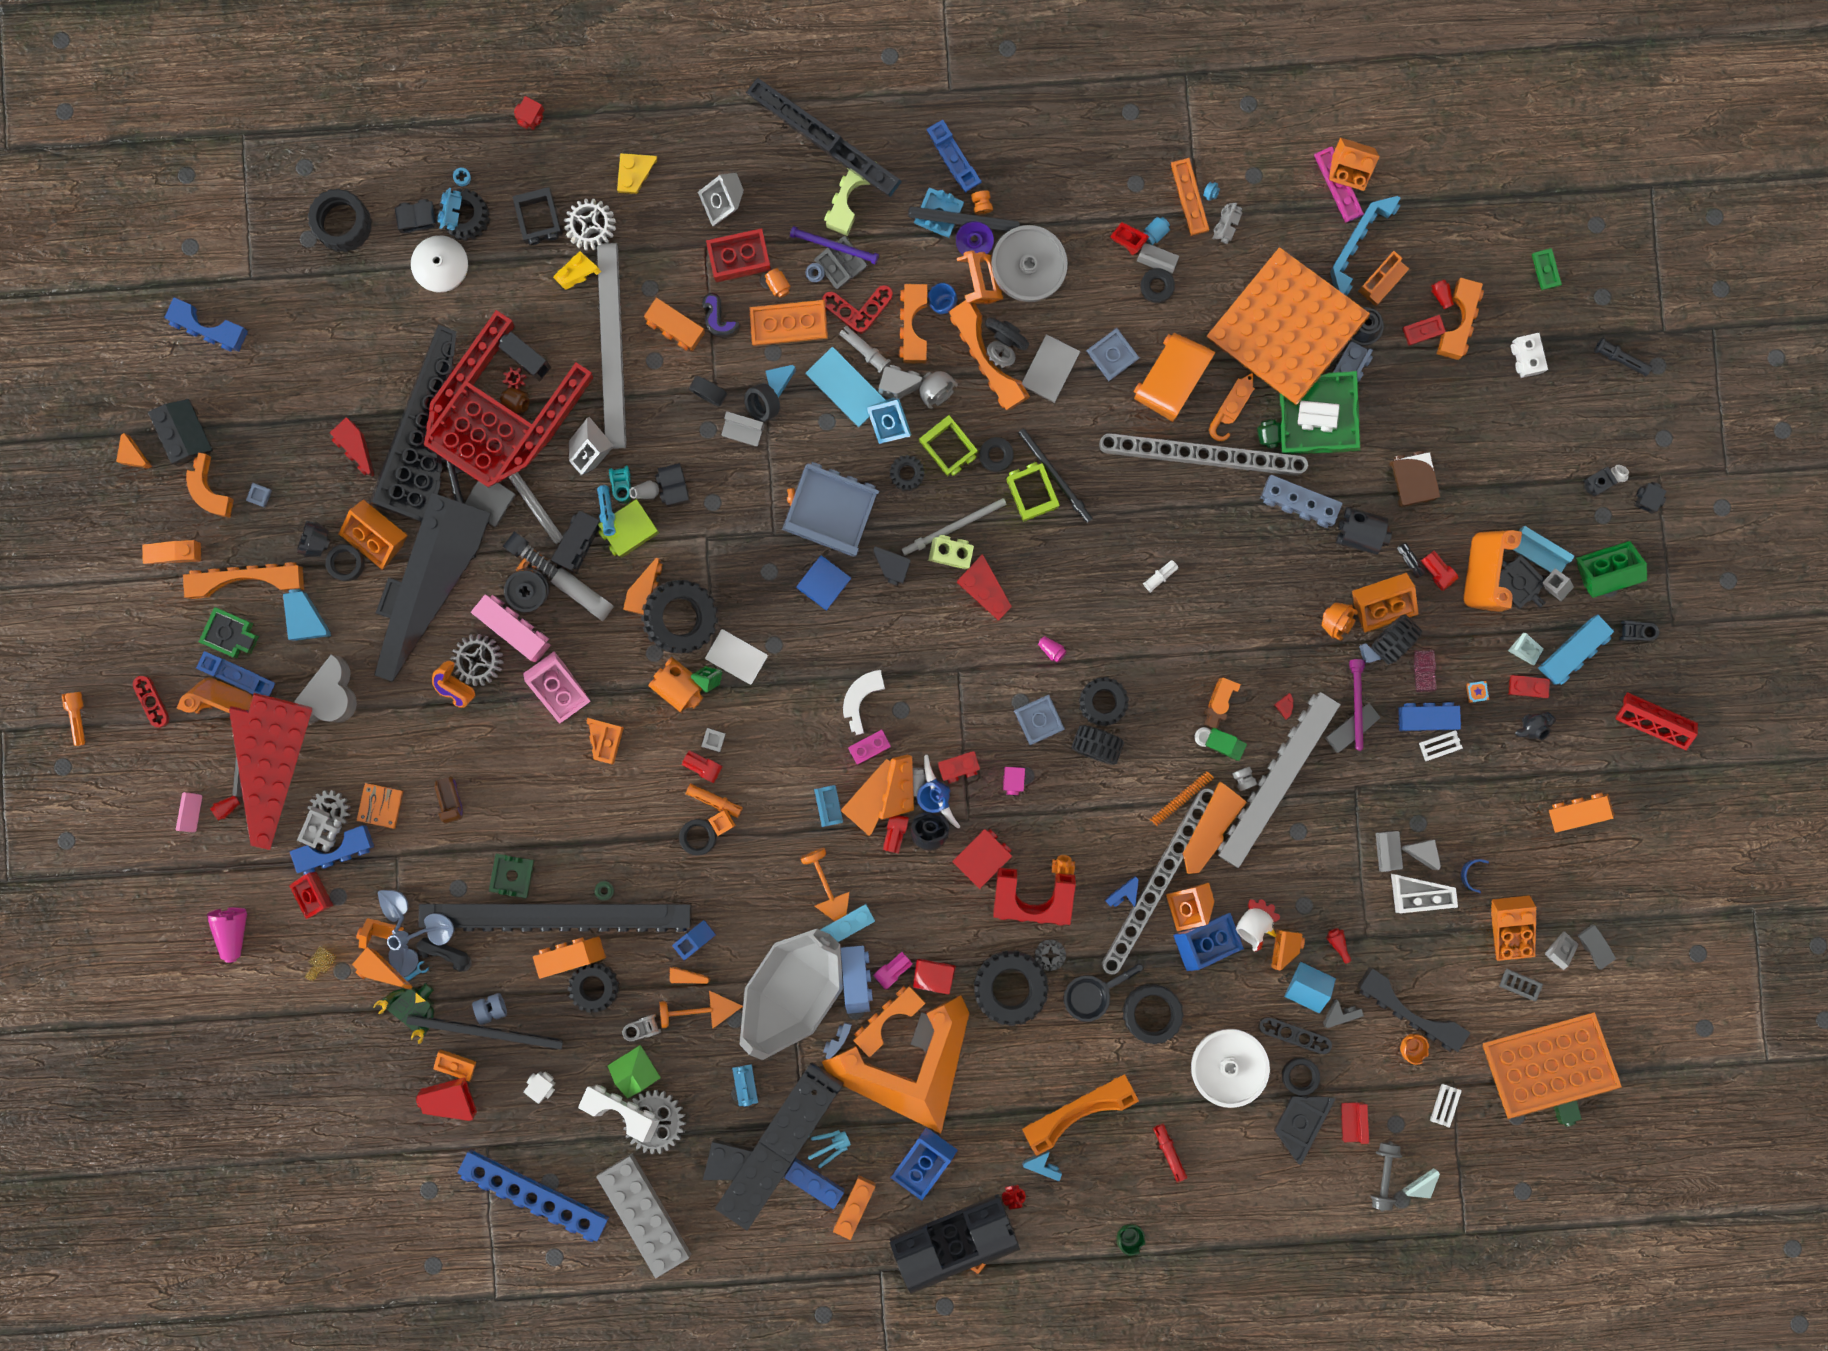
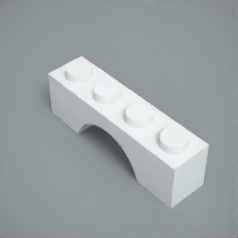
[578,1085,660,1142]

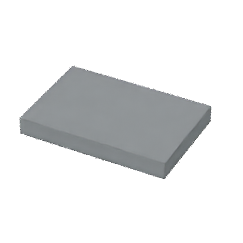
[1022,334,1080,403]

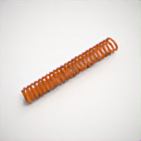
[1149,771,1214,826]

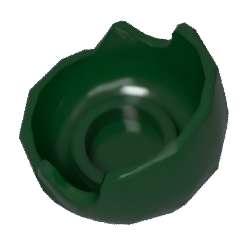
[1116,1223,1145,1256]

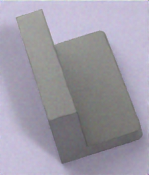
[1137,243,1179,275]
[721,411,764,447]
[1376,831,1403,872]

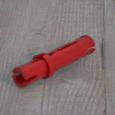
[1153,1123,1187,1182]

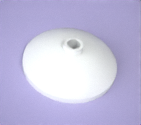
[411,236,468,292]

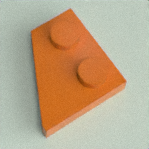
[587,718,624,765]

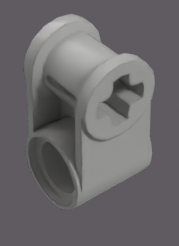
[622,1014,661,1041]

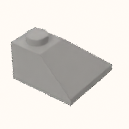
[698,173,744,226]

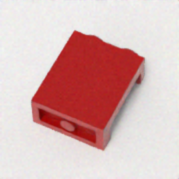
[952,829,1012,889]

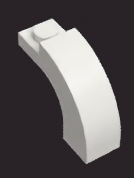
[843,670,885,735]

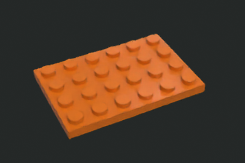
[1482,1012,1622,1119]

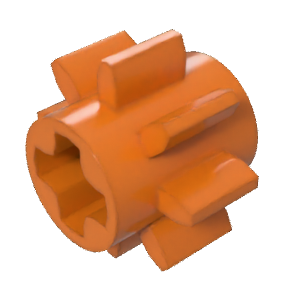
[1052,855,1075,876]

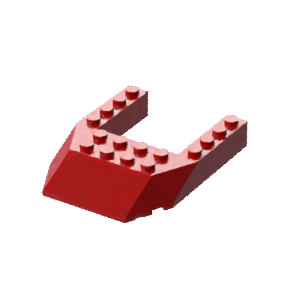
[424,310,593,488]

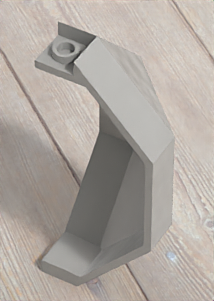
[740,929,843,1060]

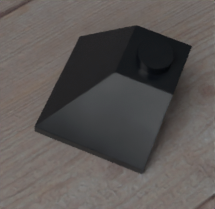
[873,546,911,586]

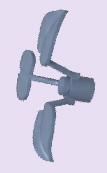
[378,890,454,977]

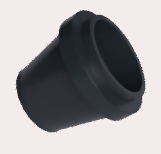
[1350,307,1384,346]

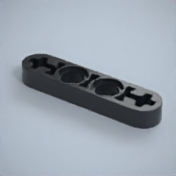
[1258,1017,1332,1054]

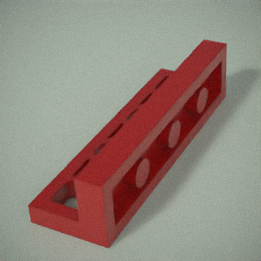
[1615,692,1698,750]

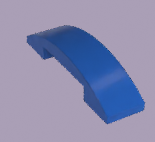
[927,120,982,192]
[196,651,276,696]

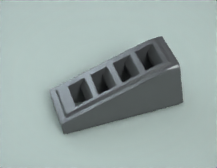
[1499,968,1543,1002]

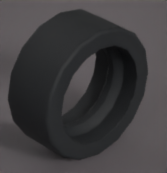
[689,376,727,406]
[744,383,780,422]
[326,544,365,581]
[679,819,717,856]
[1282,1058,1320,1095]

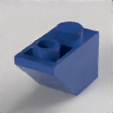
[672,920,716,960]

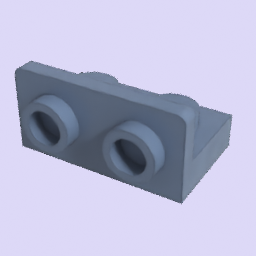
[1333,341,1373,382]

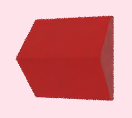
[289,872,333,920]

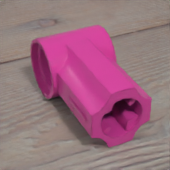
[873,952,913,990]

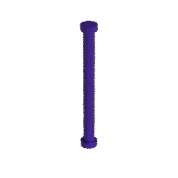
[790,226,879,265]

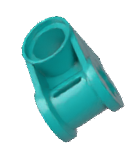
[609,466,632,504]

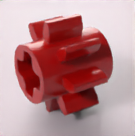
[502,367,527,389]
[1002,1185,1026,1210]

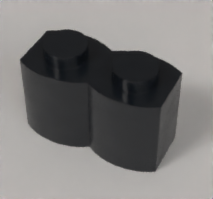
[395,199,438,233]
[655,463,690,507]

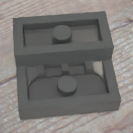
[814,236,869,290]
[465,481,516,527]

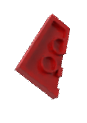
[956,554,1012,621]

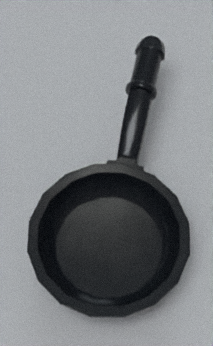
[1064,963,1144,1022]

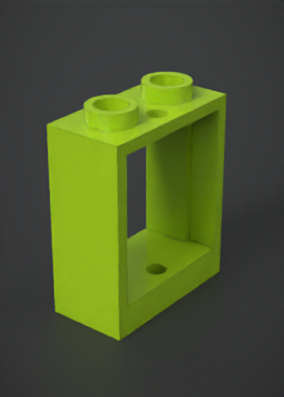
[919,415,978,477]
[1006,462,1060,522]

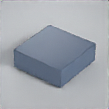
[246,483,272,508]

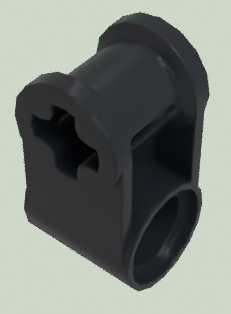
[1619,621,1659,642]

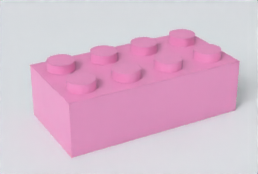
[471,594,551,663]

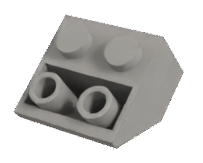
[879,365,922,399]
[569,417,614,475]

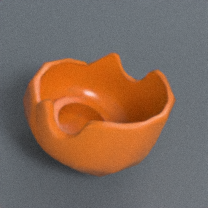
[1400,1033,1429,1065]

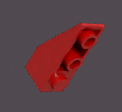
[330,417,375,477]

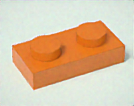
[433,1049,476,1082]

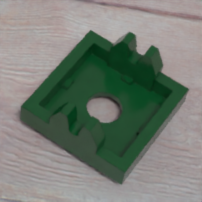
[489,853,535,898]

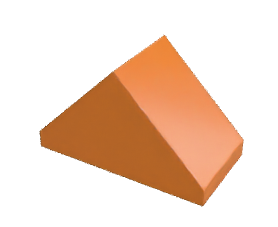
[116,433,152,469]

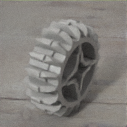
[451,634,504,686]

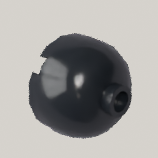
[911,812,950,851]

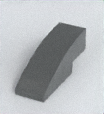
[1324,703,1381,753]

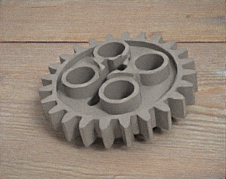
[623,1090,686,1154]

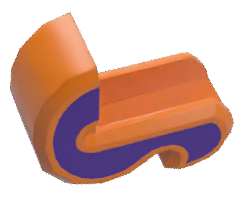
[432,661,475,708]

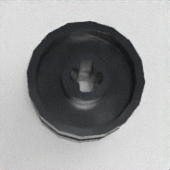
[504,567,550,612]

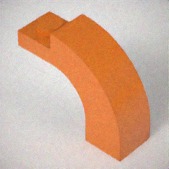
[186,453,234,518]

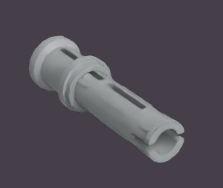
[839,326,891,374]

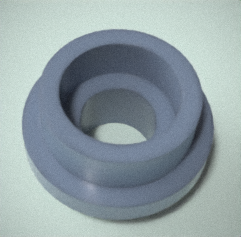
[806,263,825,282]

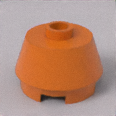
[1322,602,1358,641]

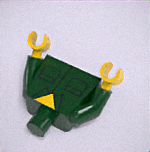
[373,983,435,1044]

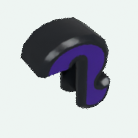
[702,293,741,338]

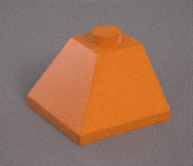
[1166,883,1214,931]
[1271,929,1305,971]

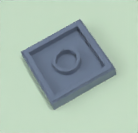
[1086,328,1139,381]
[1014,695,1065,745]

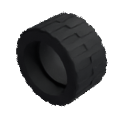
[308,189,372,252]
[1123,983,1184,1044]

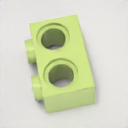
[928,535,974,569]

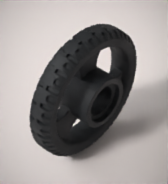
[985,317,1029,350]

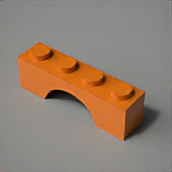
[1436,278,1484,360]
[900,284,927,364]
[853,985,925,1058]

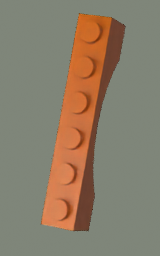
[949,300,1030,410]
[183,562,304,599]
[1022,1074,1139,1156]

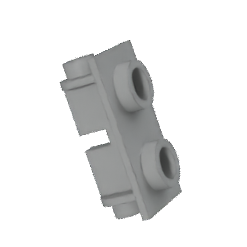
[1212,203,1242,244]

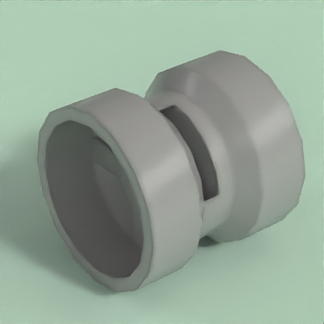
[1232,766,1257,791]

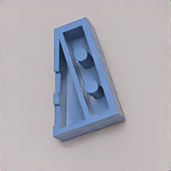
[841,946,873,1014]

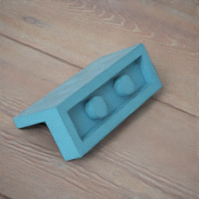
[1513,526,1574,573]

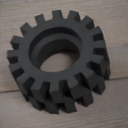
[890,455,924,491]

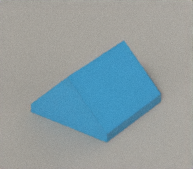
[867,397,911,444]
[1284,962,1336,1013]

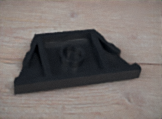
[1274,1096,1335,1165]

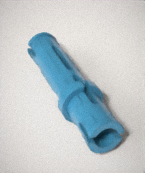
[597,485,616,536]

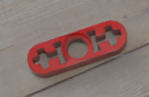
[133,676,169,728]

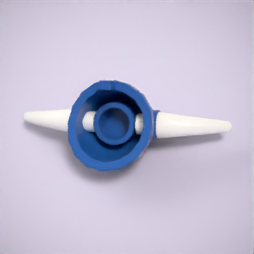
[917,755,960,829]

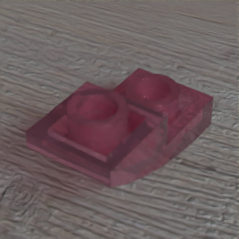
[1414,650,1436,692]

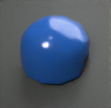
[928,283,958,314]

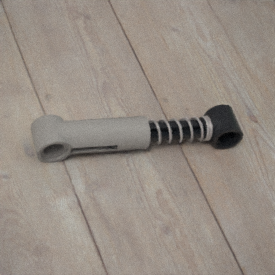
[503,531,614,621]

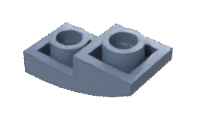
[823,1022,852,1059]

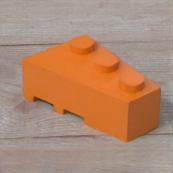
[1549,792,1614,833]
[533,936,606,979]

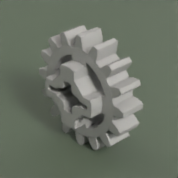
[307,790,351,832]

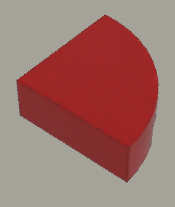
[1274,693,1293,720]

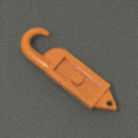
[1209,373,1255,441]

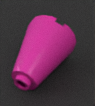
[207,907,247,963]

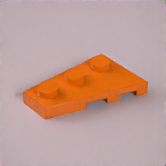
[878,754,914,819]

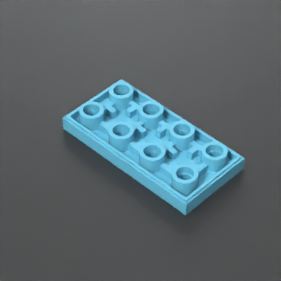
[805,347,885,427]

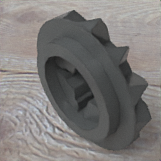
[1035,940,1066,971]

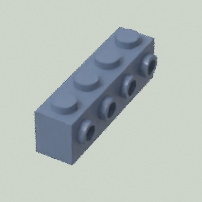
[1260,475,1342,528]

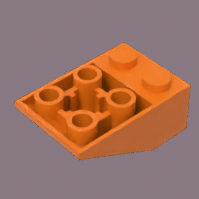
[1491,896,1536,961]

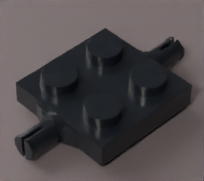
[1499,555,1546,609]

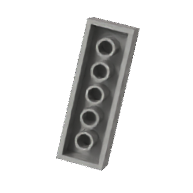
[596,1153,691,1278]

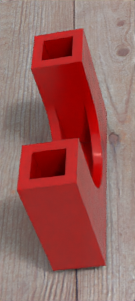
[993,868,1076,926]

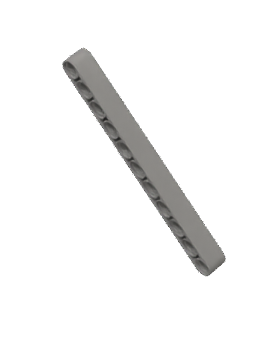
[597,243,626,449]
[1099,434,1308,476]
[1102,789,1214,974]

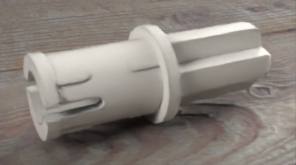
[1143,560,1178,593]

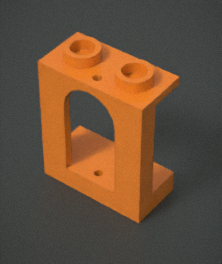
[957,251,1003,305]

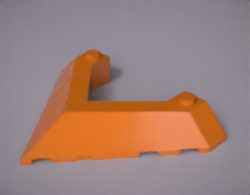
[822,995,969,1134]

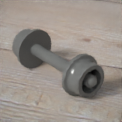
[1370,1141,1403,1212]

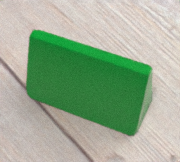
[691,666,722,693]

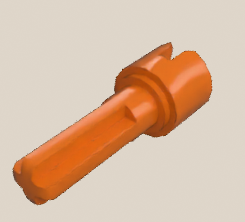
[61,692,85,746]

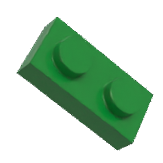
[1532,248,1562,291]

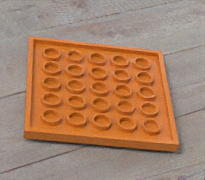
[1207,247,1370,405]

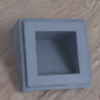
[1359,644,1382,664]

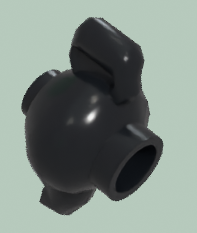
[1515,712,1556,741]

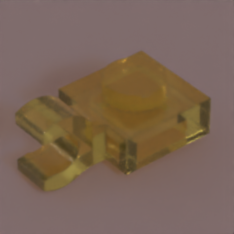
[305,946,337,981]

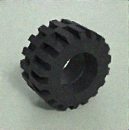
[439,188,490,241]
[1371,614,1423,665]
[1079,677,1129,726]
[1071,725,1125,765]
[568,962,619,1013]

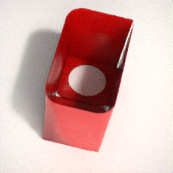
[913,959,956,994]

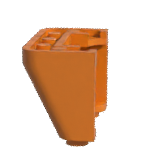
[1133,333,1215,422]
[1464,530,1522,612]
[177,677,253,714]

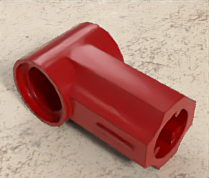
[1421,550,1459,591]
[681,750,723,783]
[883,815,909,854]

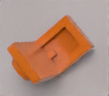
[356,918,404,949]

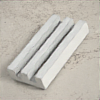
[1419,730,1463,761]
[1430,1084,1462,1127]

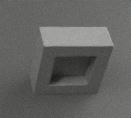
[702,728,726,752]

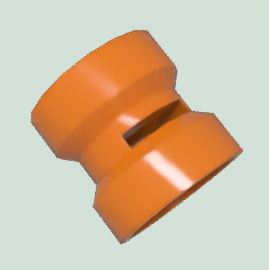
[971,191,993,215]

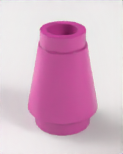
[1038,636,1067,663]

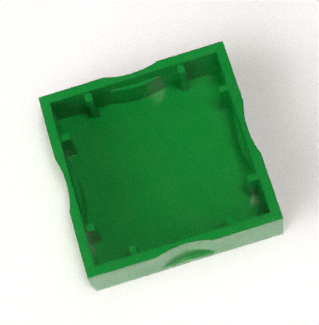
[1280,371,1361,455]

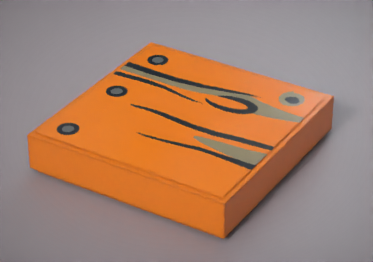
[357,783,404,829]

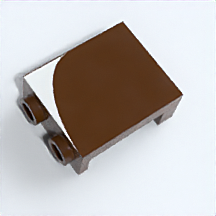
[1389,451,1440,508]

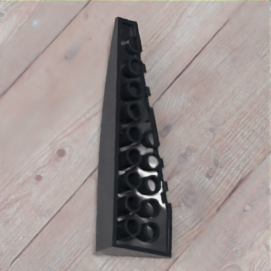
[369,324,457,522]
[375,493,491,682]

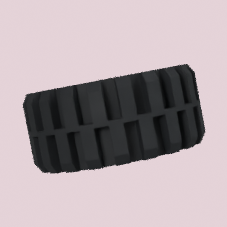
[641,580,718,653]
[974,950,1049,1026]

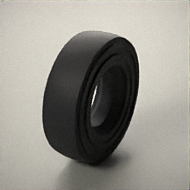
[1140,268,1175,303]
[979,437,1014,472]

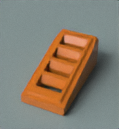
[670,966,710,984]

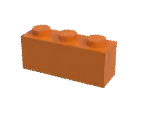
[644,298,706,351]
[833,1175,876,1240]

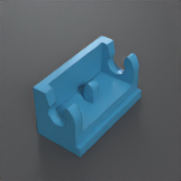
[814,785,843,827]

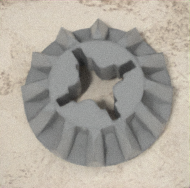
[986,341,1015,368]

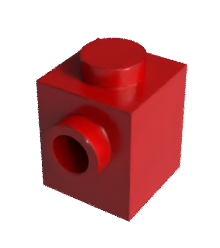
[514,96,544,130]

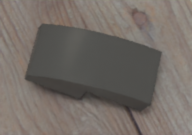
[1578,924,1616,970]

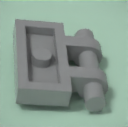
[297,806,342,852]

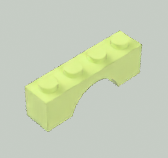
[824,162,877,236]

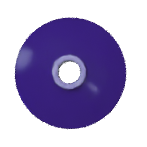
[956,221,994,256]

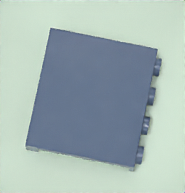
[782,462,879,557]

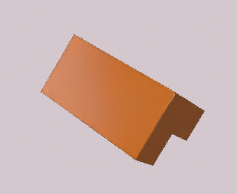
[1359,251,1409,306]

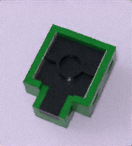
[199,607,259,658]

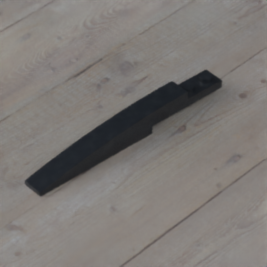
[746,78,902,197]

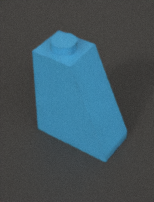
[283,589,331,641]

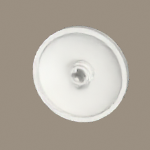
[1191,1029,1270,1108]

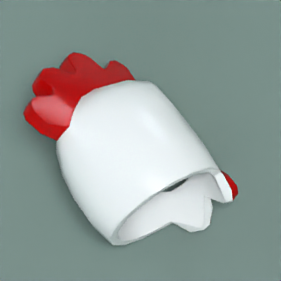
[1236,899,1280,952]

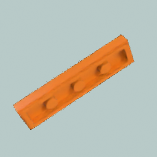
[1171,158,1209,236]

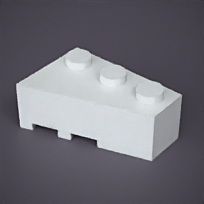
[1391,874,1458,913]

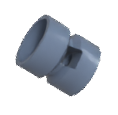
[472,993,507,1025]

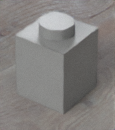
[1543,569,1574,601]

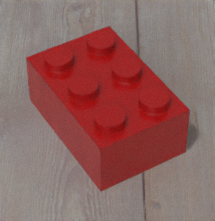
[706,228,771,282]

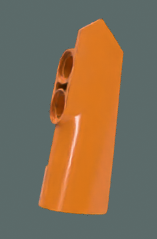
[1183,782,1247,874]

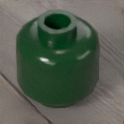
[1257,419,1281,448]

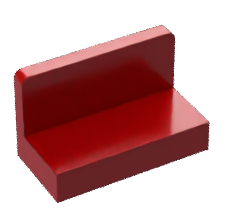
[1341,1102,1369,1144]

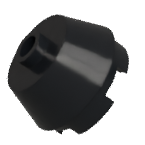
[297,521,330,557]

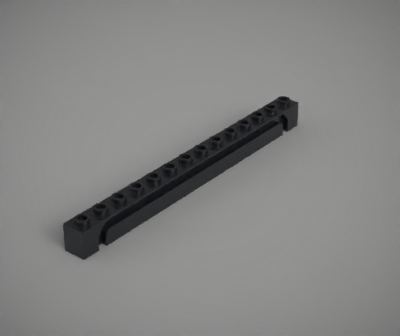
[419,904,692,932]

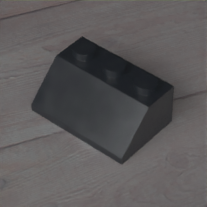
[148,399,213,467]

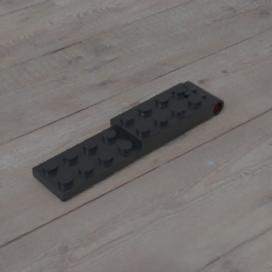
[715,1062,844,1231]

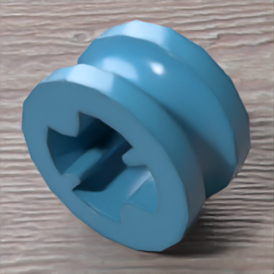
[453,168,471,186]

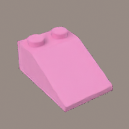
[523,652,591,724]

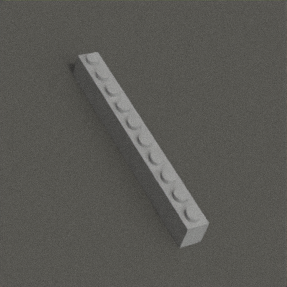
[1217,692,1340,868]

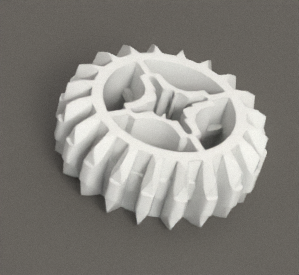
[564,199,616,250]

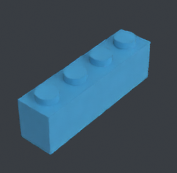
[1538,615,1614,685]

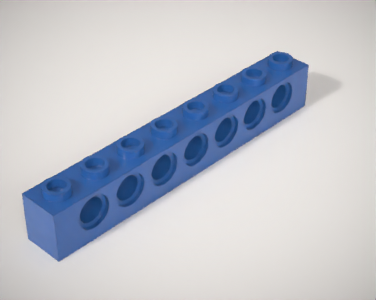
[457,1150,610,1242]

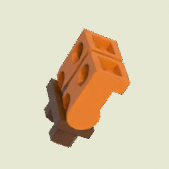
[1204,677,1241,729]

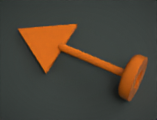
[800,848,850,921]
[659,990,743,1029]

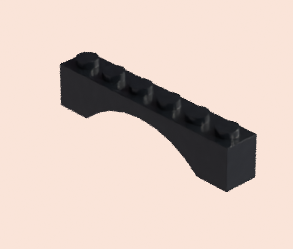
[1356,967,1470,1052]

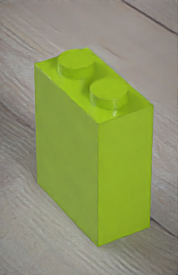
[598,499,659,558]

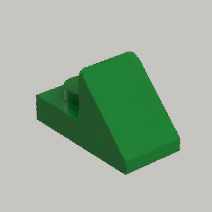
[1205,728,1247,761]

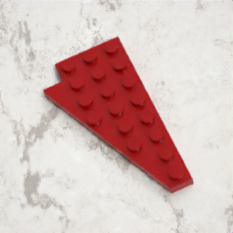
[229,693,312,850]

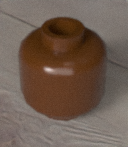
[500,387,530,415]

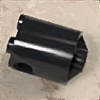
[1336,507,1392,555]

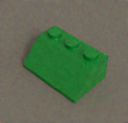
[1576,541,1647,598]

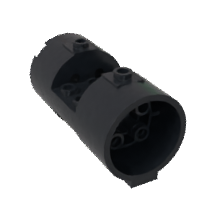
[889,1194,1020,1294]

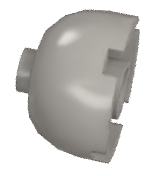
[919,371,958,409]

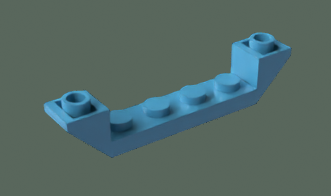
[1330,196,1400,296]

